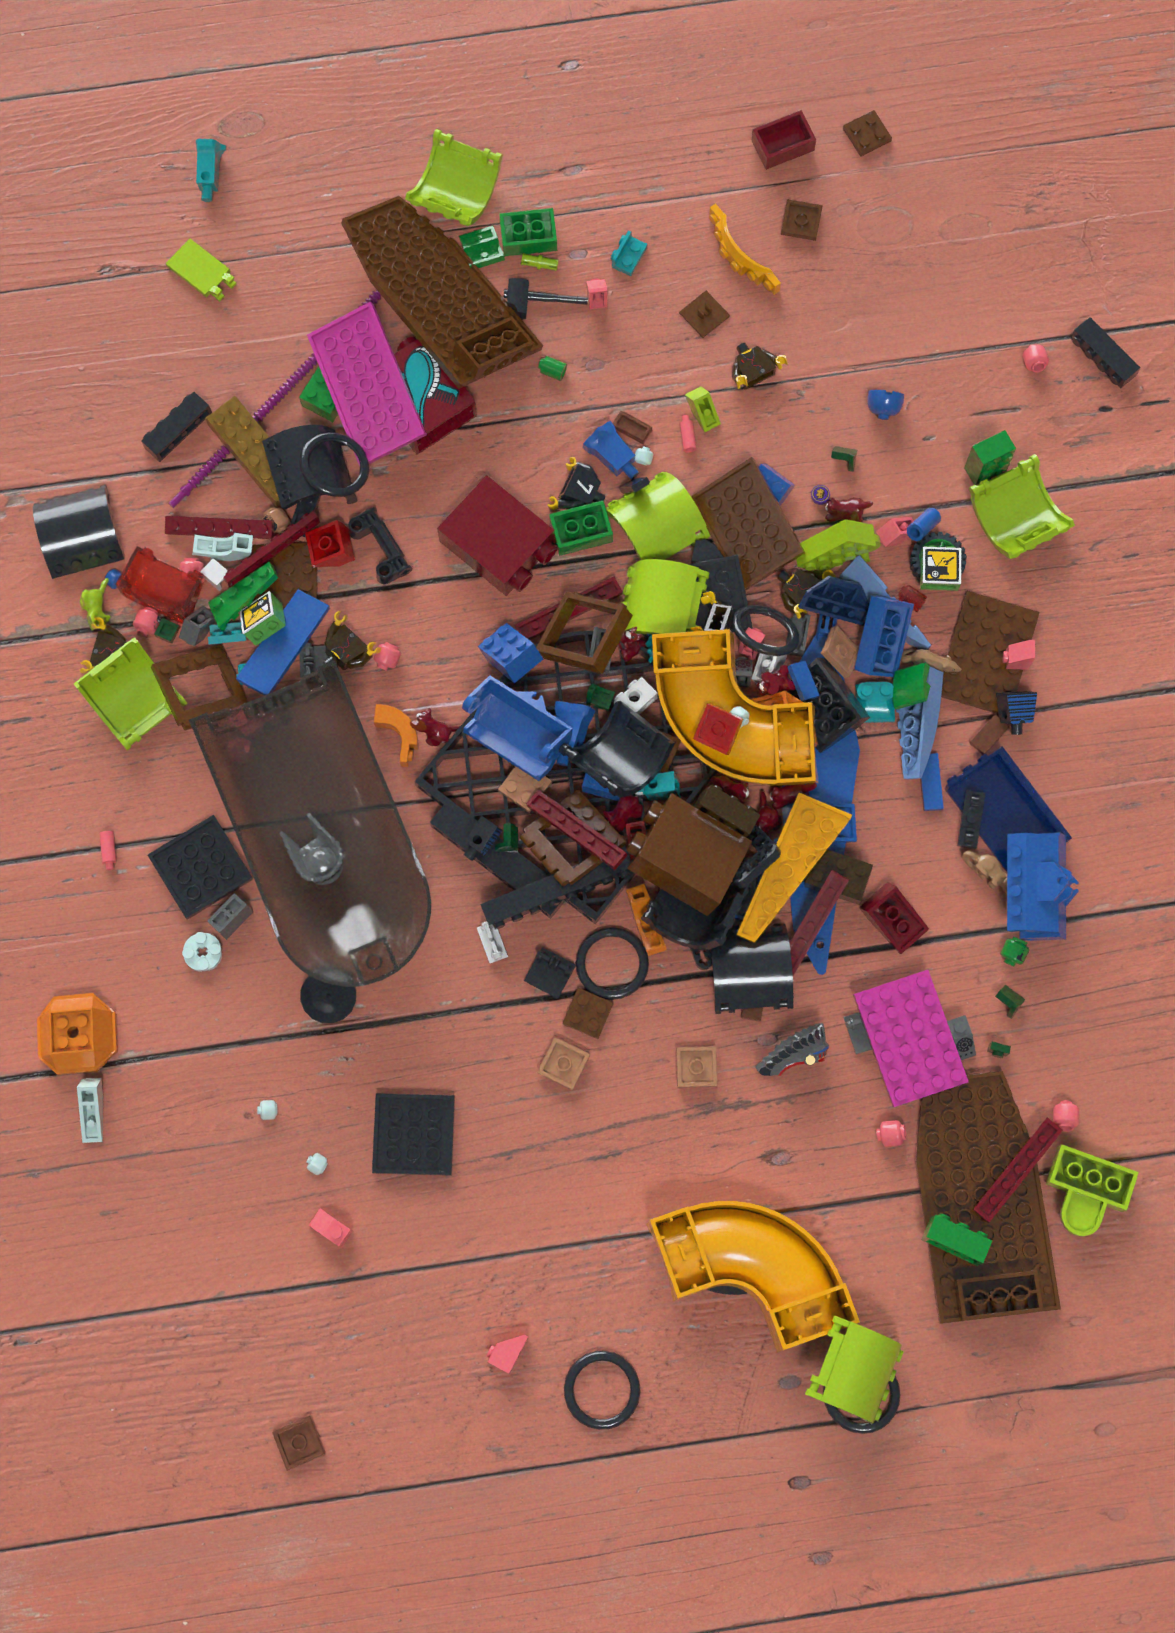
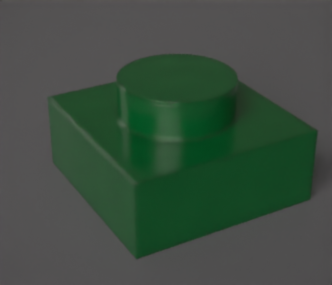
[154,618,180,643]
[987,1041,1011,1058]

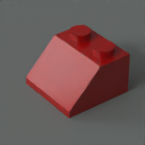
[305,520,355,567]

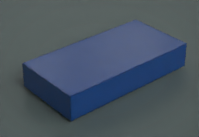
[787,661,820,702]

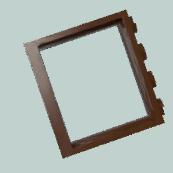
[536,592,633,674]

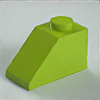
[685,386,721,432]

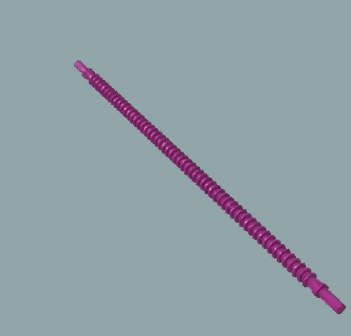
[168,289,381,508]

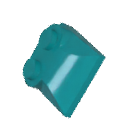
[855,682,895,723]

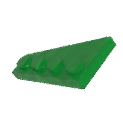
[208,562,278,632]

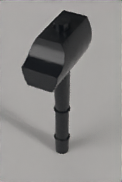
[504,278,588,320]

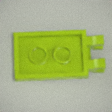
[166,238,236,302]

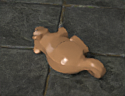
[901,649,962,672]
[962,851,1007,894]

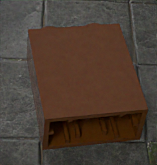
[626,794,752,916]

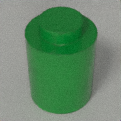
[538,356,567,381]

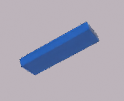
[921,753,944,811]

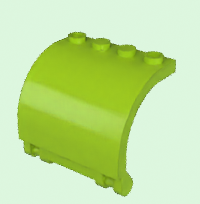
[405,129,503,226]
[969,454,1075,559]
[606,472,710,560]
[622,559,710,634]
[74,637,188,750]
[805,1316,904,1424]

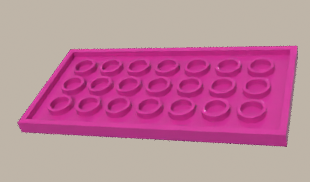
[307,302,426,466]

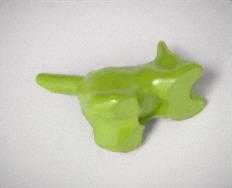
[80,578,111,631]

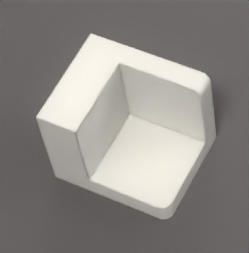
[201,559,228,591]

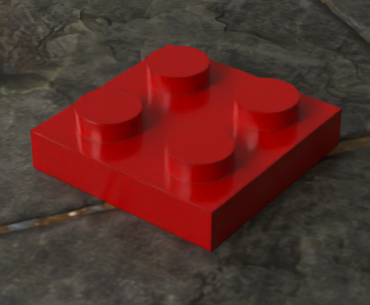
[693,703,743,755]

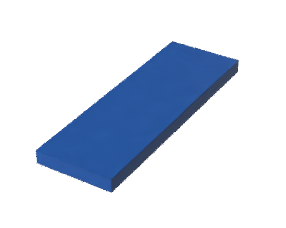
[236,589,330,698]

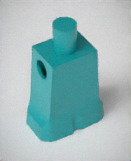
[195,139,226,202]

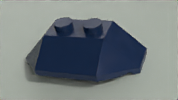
[798,576,869,626]

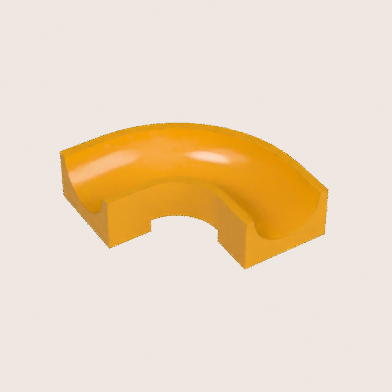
[652,629,819,785]
[646,1201,860,1352]

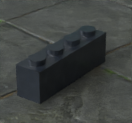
[1071,317,1141,389]
[141,392,212,462]

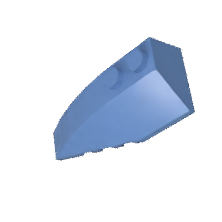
[839,555,931,650]
[896,667,944,780]

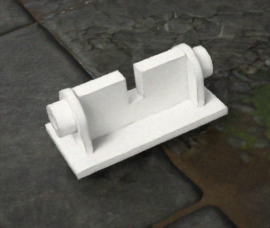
[477,922,508,963]

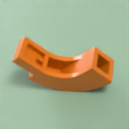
[374,704,419,767]
[626,884,667,956]

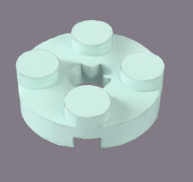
[182,932,222,972]

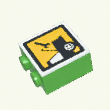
[920,546,961,591]
[240,591,286,646]

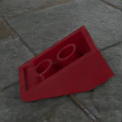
[859,882,929,954]

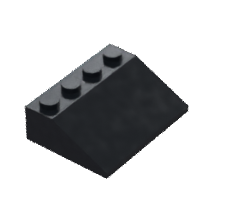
[777,658,870,753]

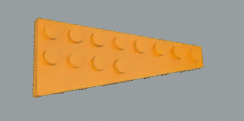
[737,793,852,943]

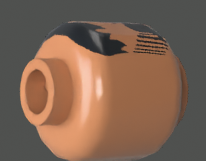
[262,507,290,535]

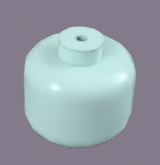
[635,446,654,466]
[730,706,750,728]
[257,1100,277,1120]
[306,1153,328,1175]

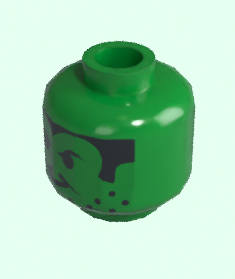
[1000,936,1029,967]

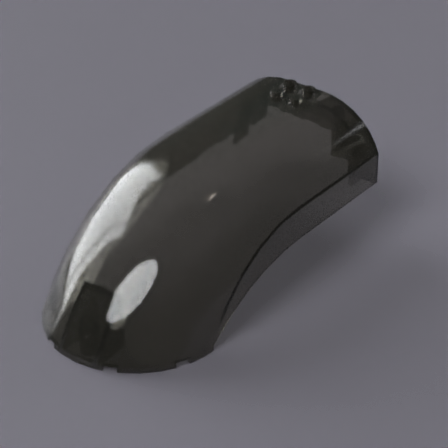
[189,660,431,987]

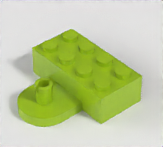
[796,519,881,572]
[1045,1144,1139,1236]

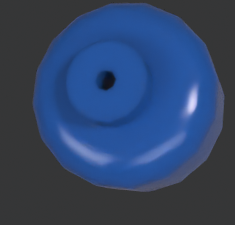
[105,569,125,589]

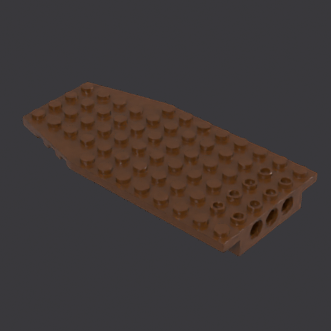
[341,196,543,389]
[915,1071,1061,1324]

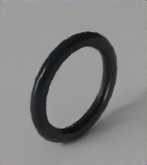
[299,432,369,497]
[732,605,799,656]
[575,927,649,1000]
[564,1351,641,1430]
[823,1376,901,1434]

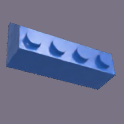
[854,596,914,677]

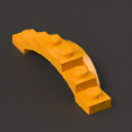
[709,203,781,295]

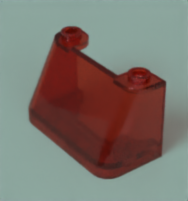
[115,546,205,625]

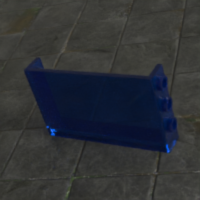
[944,746,1072,872]

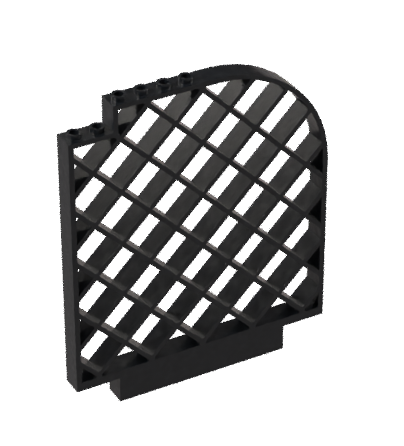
[415,631,718,925]

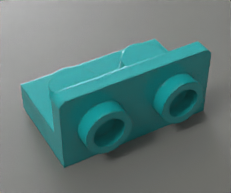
[610,230,648,276]
[208,622,249,644]

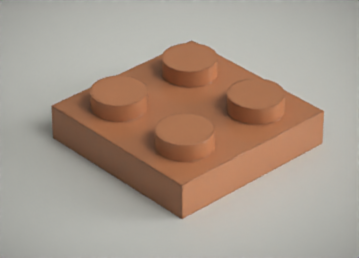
[821,625,859,678]
[498,766,552,813]
[537,1038,590,1091]
[676,1046,717,1088]

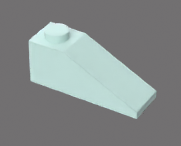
[77,1078,103,1143]

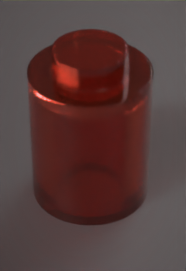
[897,585,928,613]

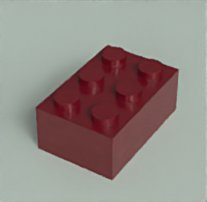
[751,110,816,170]

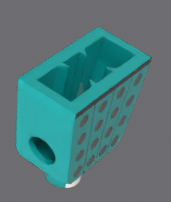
[635,771,681,801]

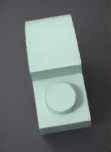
[192,533,253,561]

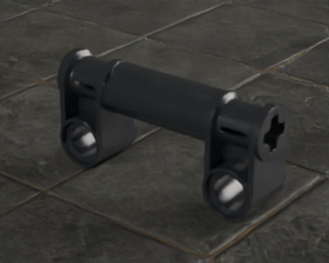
[348,507,413,585]

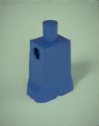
[583,421,639,480]
[555,701,595,766]

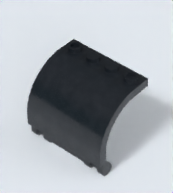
[262,425,358,509]
[33,485,125,579]
[559,701,675,798]
[641,882,750,950]
[711,923,794,1014]

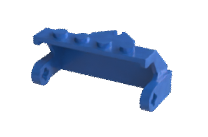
[462,675,573,781]
[1007,832,1079,941]

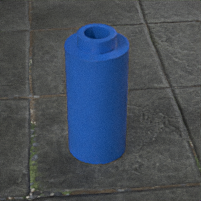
[907,508,941,541]

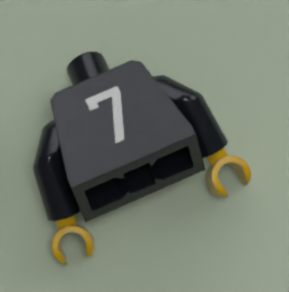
[547,457,606,510]

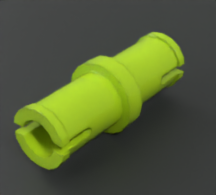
[521,253,558,271]

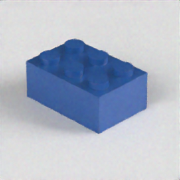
[478,623,543,683]

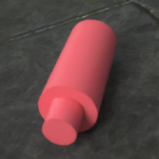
[680,415,697,453]
[99,831,116,870]

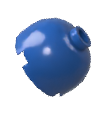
[867,390,904,420]

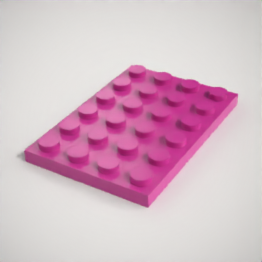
[853,970,968,1107]

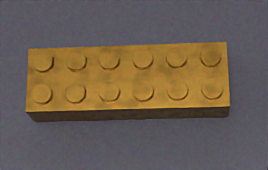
[206,396,281,508]

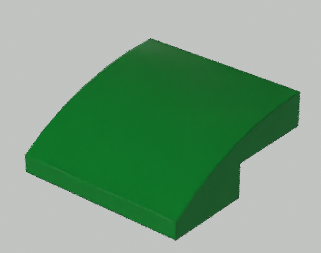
[459,225,505,268]
[893,662,931,710]

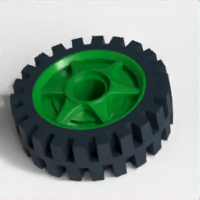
[910,532,967,583]

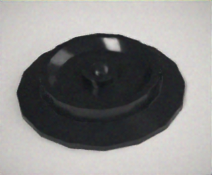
[300,968,356,1023]

